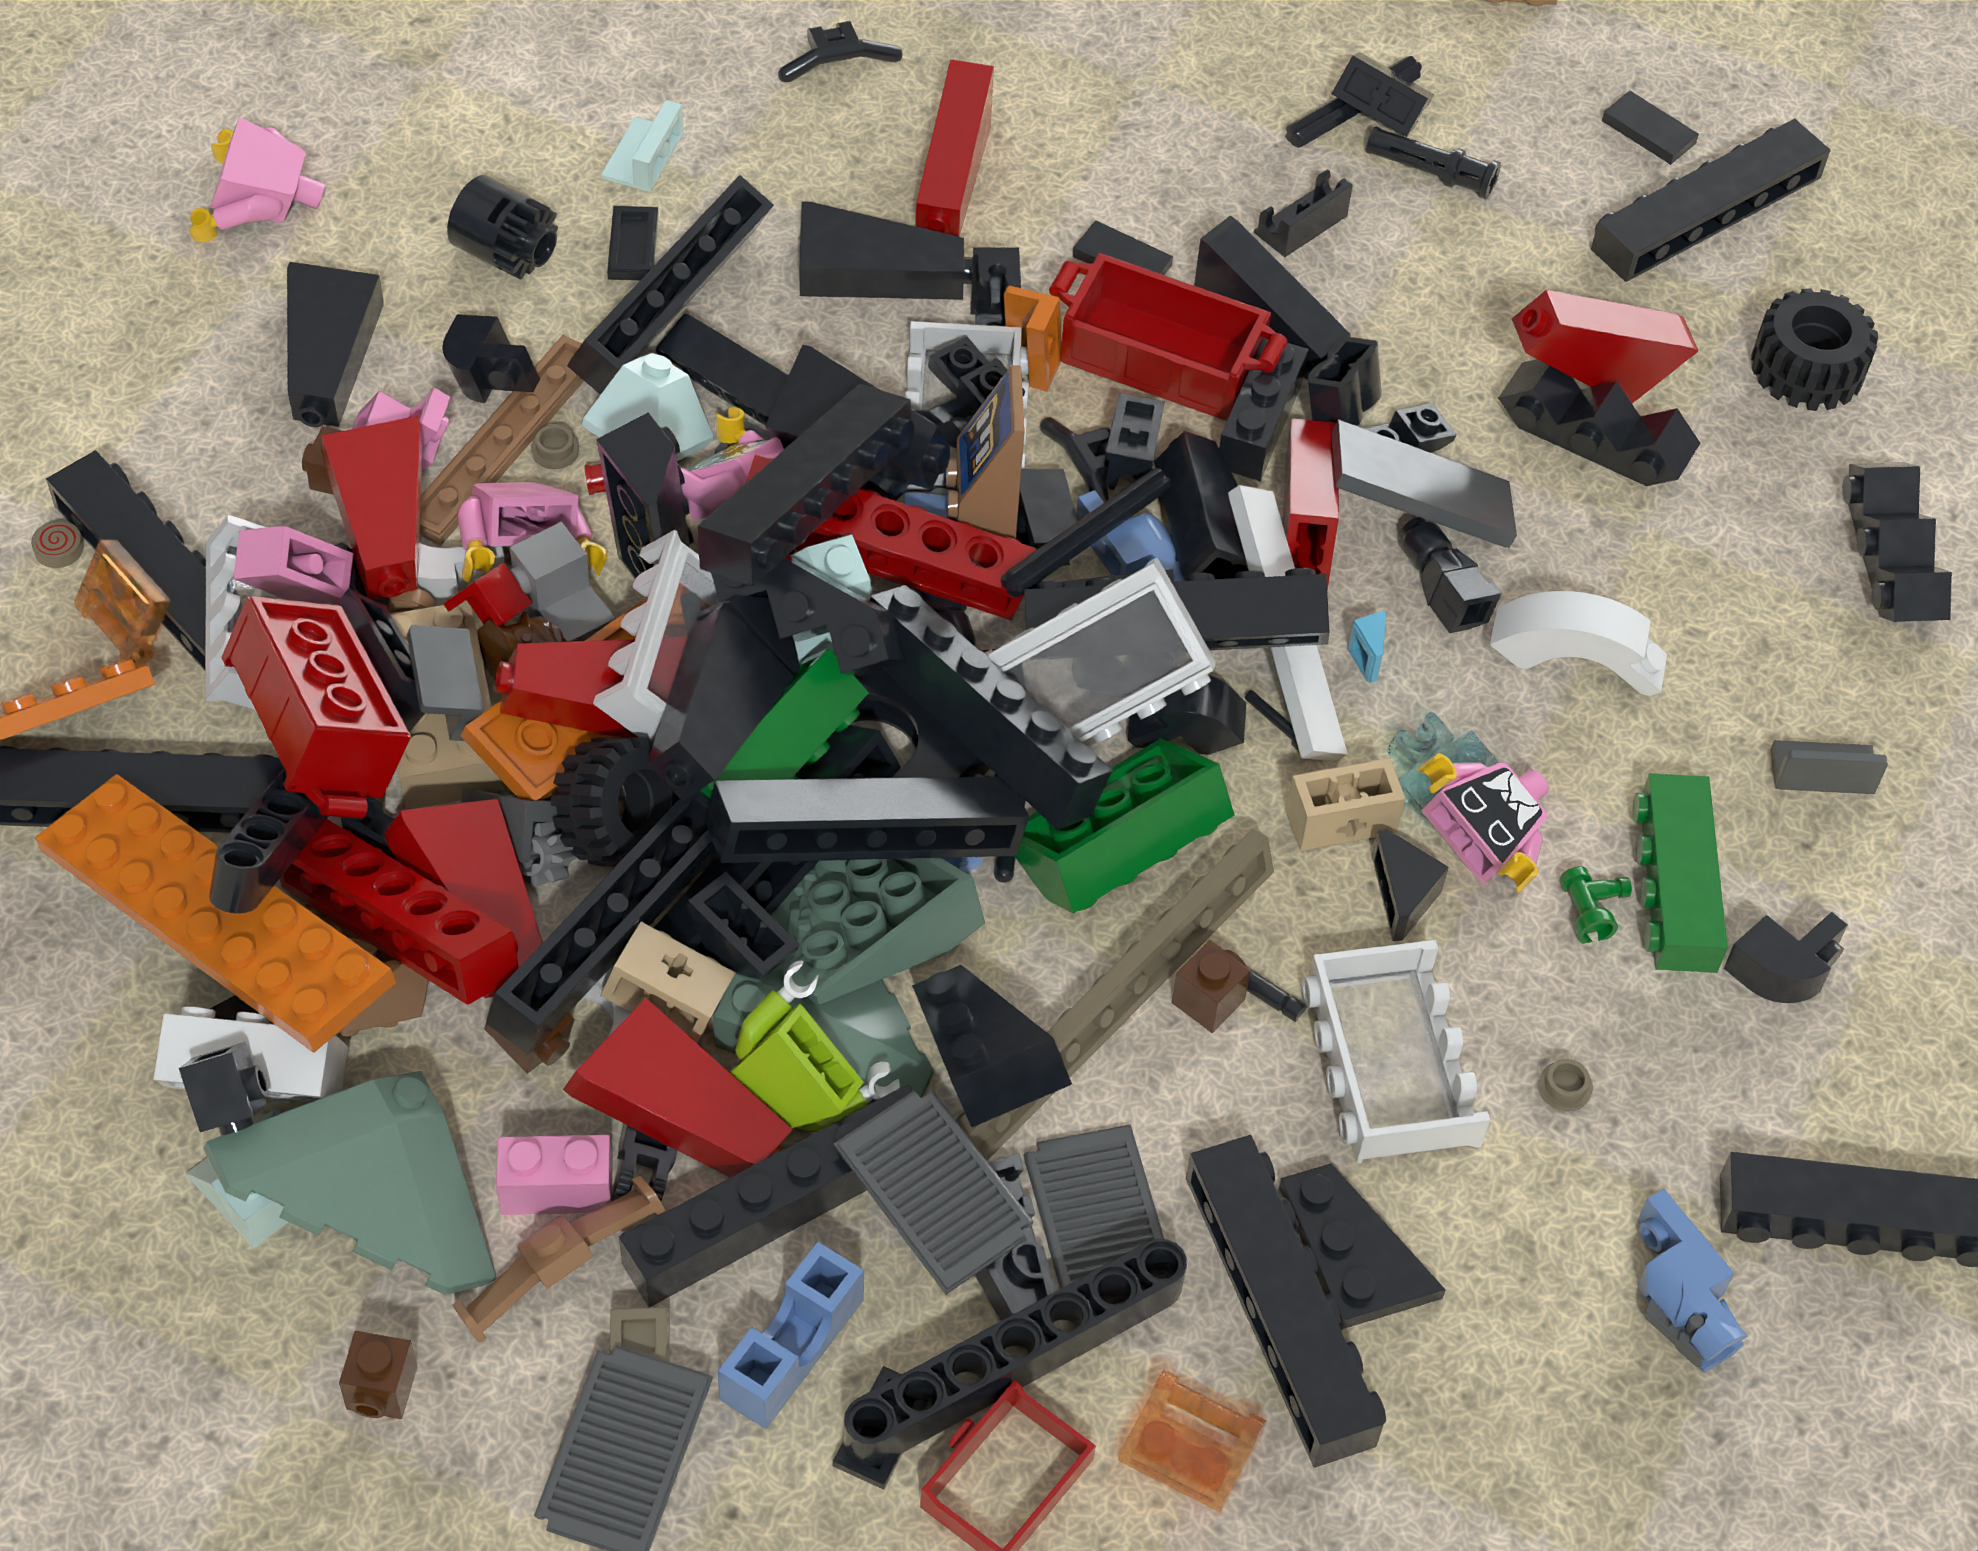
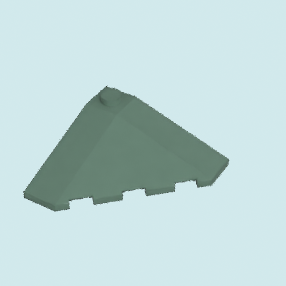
[783,858,985,1005]
[713,890,933,1102]
[204,1071,496,1295]

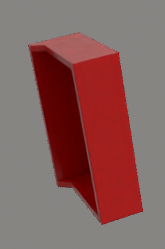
[920,1380,1096,1551]

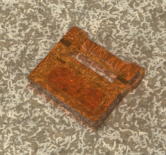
[74,539,171,664]
[1118,1369,1267,1513]

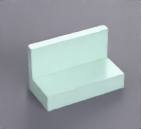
[601,100,684,192]

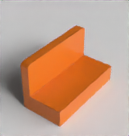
[1004,286,1062,392]

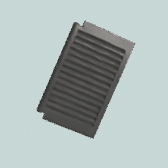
[833,1091,1033,1295]
[1023,1124,1172,1304]
[534,1345,713,1551]

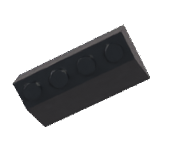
[596,412,694,579]

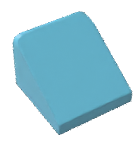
[1347,611,1386,683]

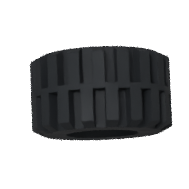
[1751,288,1878,411]
[551,737,680,867]

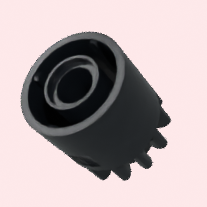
[447,175,558,280]

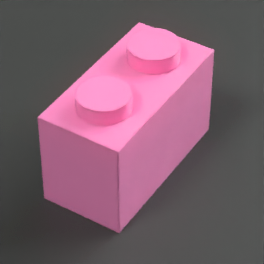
[233,526,353,604]
[496,1135,613,1215]

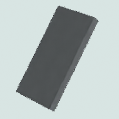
[1331,420,1517,548]

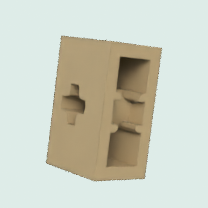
[1286,758,1406,851]
[600,922,735,1043]

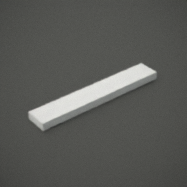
[1228,485,1348,761]

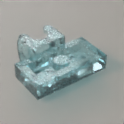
[1388,712,1499,823]

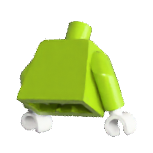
[730,960,900,1132]

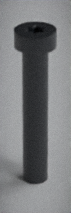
[1244,690,1299,750]

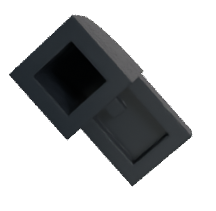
[442,314,540,403]
[1127,674,1246,755]
[1723,912,1848,1003]

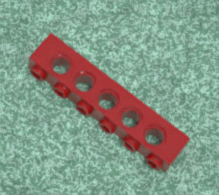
[745,454,1036,621]
[280,819,519,1005]

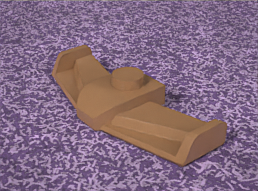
[452,1175,665,1343]

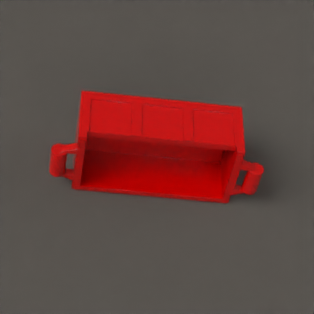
[1049,253,1287,421]
[221,596,411,818]

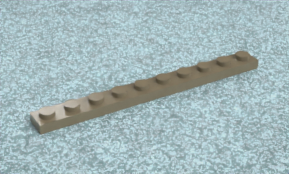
[956,829,1274,1160]

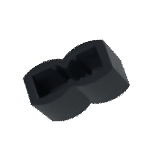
[1308,336,1382,426]

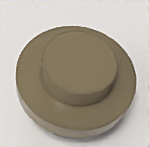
[531,424,579,469]
[1538,1059,1593,1111]

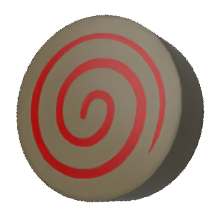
[31,521,84,568]

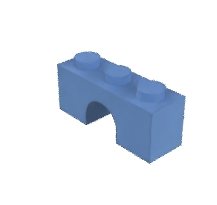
[718,1241,864,1429]

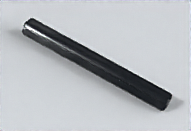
[1000,468,1171,597]

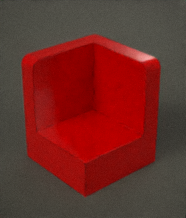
[443,562,533,626]

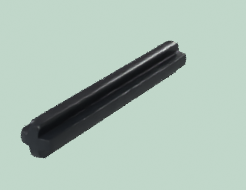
[1285,56,1422,148]

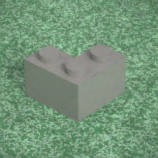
[510,522,616,642]

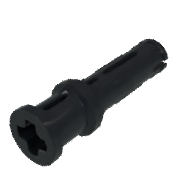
[1366,126,1501,199]

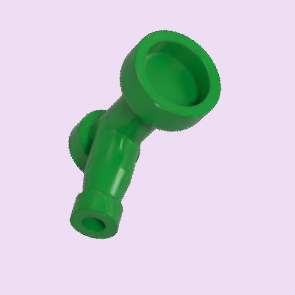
[1559,866,1632,944]

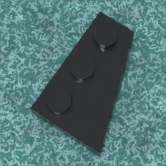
[975,1153,1055,1321]
[1279,1163,1446,1330]

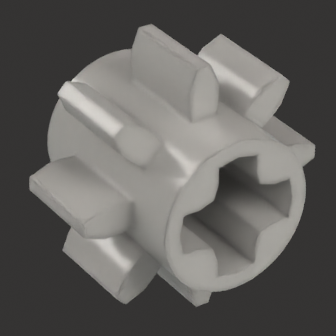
[518,822,577,886]

